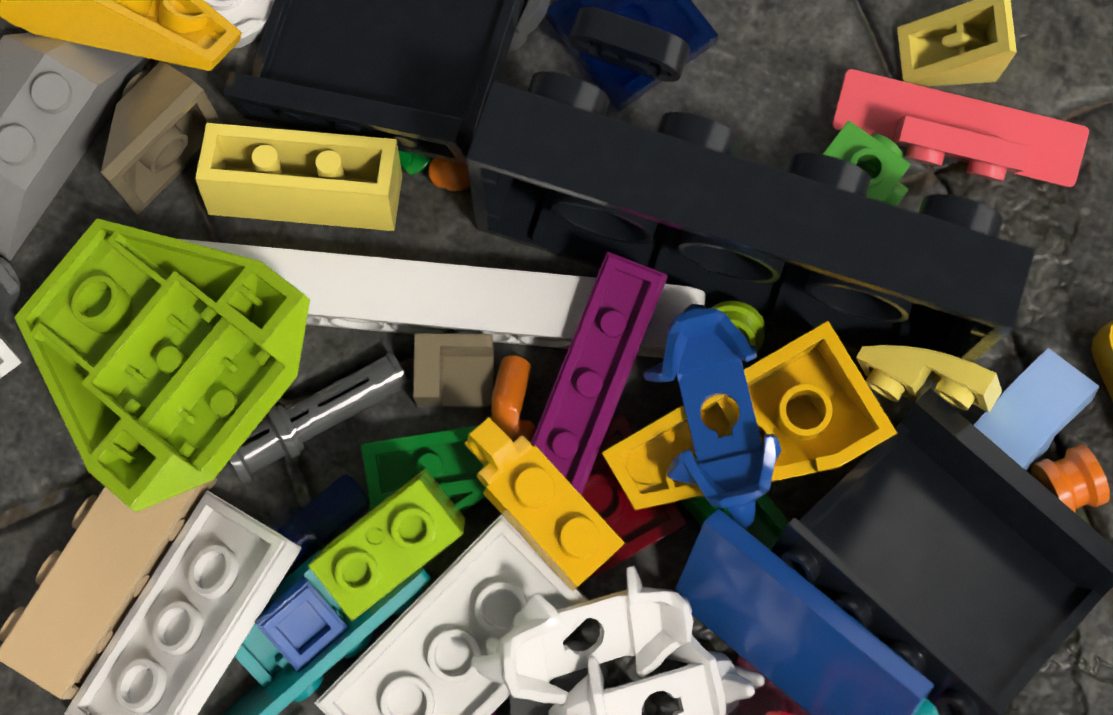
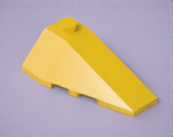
[0,0,242,71]
[602,321,897,510]

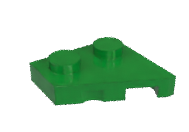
[361,425,486,513]

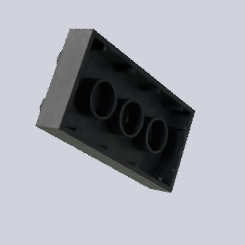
[467,71,1036,363]

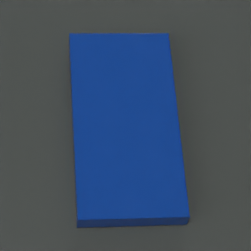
[674,509,934,715]

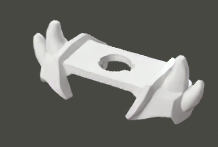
[471,566,693,705]
[549,635,765,715]

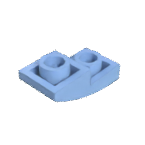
[974,348,1100,470]

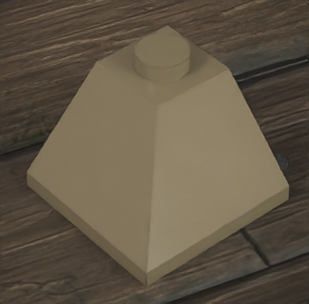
[101,61,222,215]

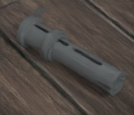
[230,351,410,485]

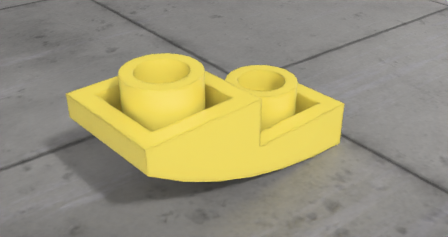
[856,345,1002,413]

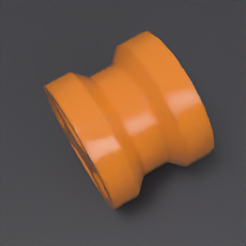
[1031,444,1110,512]

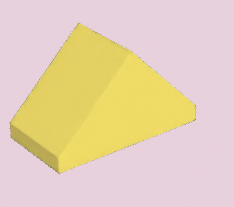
[897,0,1017,87]

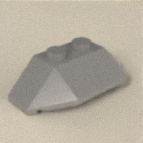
[0,32,149,261]

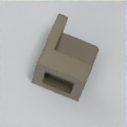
[413,334,494,408]

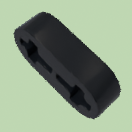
[567,7,691,82]

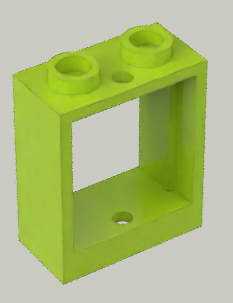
[308,468,466,621]

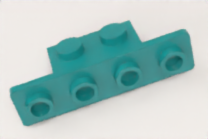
[222,549,431,715]

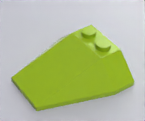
[14,218,310,512]

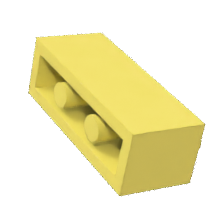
[195,123,402,231]

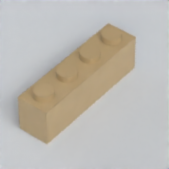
[0,477,218,700]

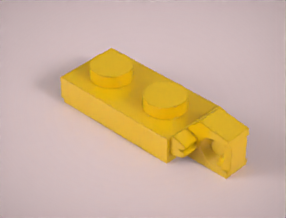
[465,418,625,591]

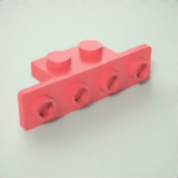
[832,69,1089,187]

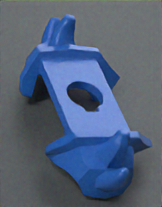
[643,303,781,528]

